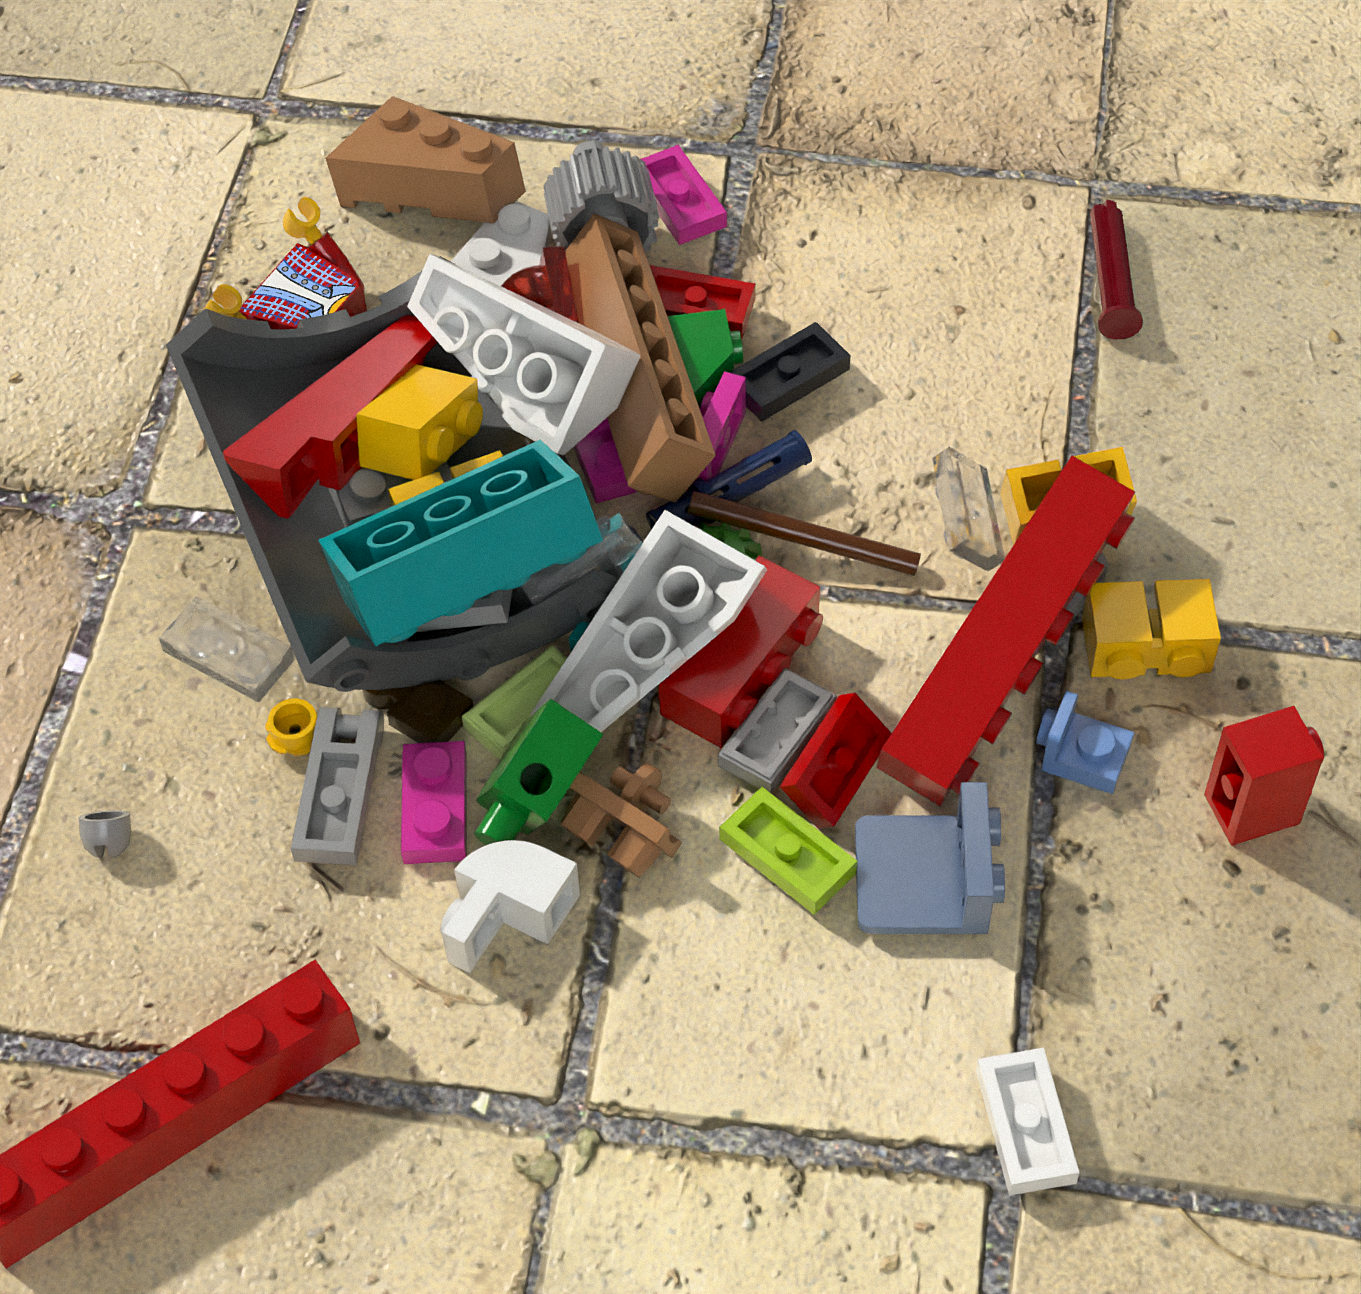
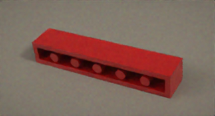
[876,455,1135,807]
[0,959,360,1269]

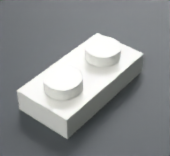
[976,1047,1080,1196]

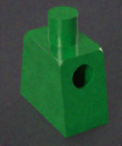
[474,698,603,845]

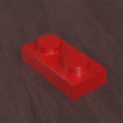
[650,265,756,338]
[780,692,892,829]

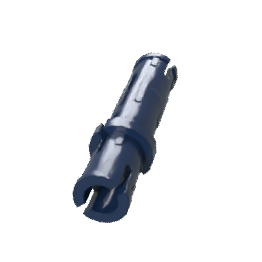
[646,430,812,530]

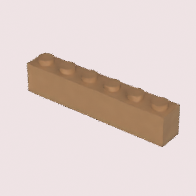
[558,214,716,503]

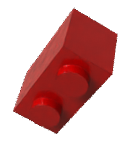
[1204,706,1324,846]

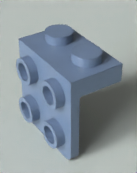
[855,782,1005,934]

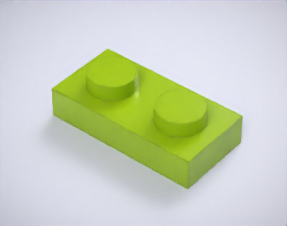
[719,787,858,915]

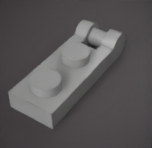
[291,707,384,866]

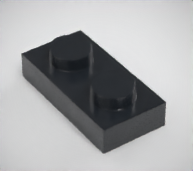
[728,322,851,422]

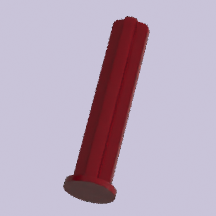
[1090,200,1143,339]

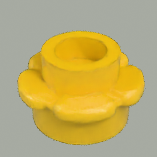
[265,698,318,756]

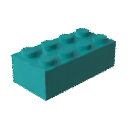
[318,439,603,646]

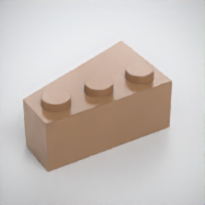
[325,96,526,223]

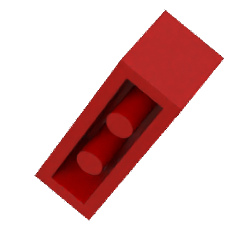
[659,555,823,748]

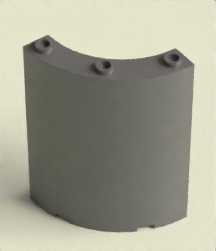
[166,256,623,692]

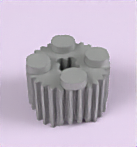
[543,140,659,252]

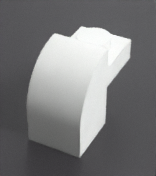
[440,840,580,973]

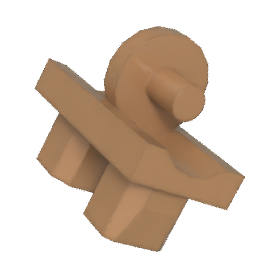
[560,763,682,878]

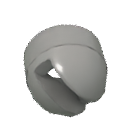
[78,810,132,858]

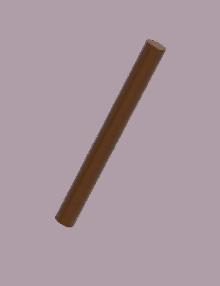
[688,491,921,576]

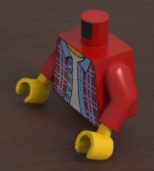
[204,197,367,330]

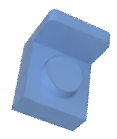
[1036,691,1134,794]

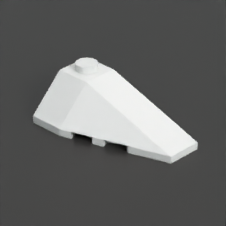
[407,254,641,455]
[530,510,767,732]

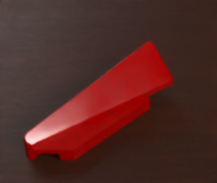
[223,315,437,519]

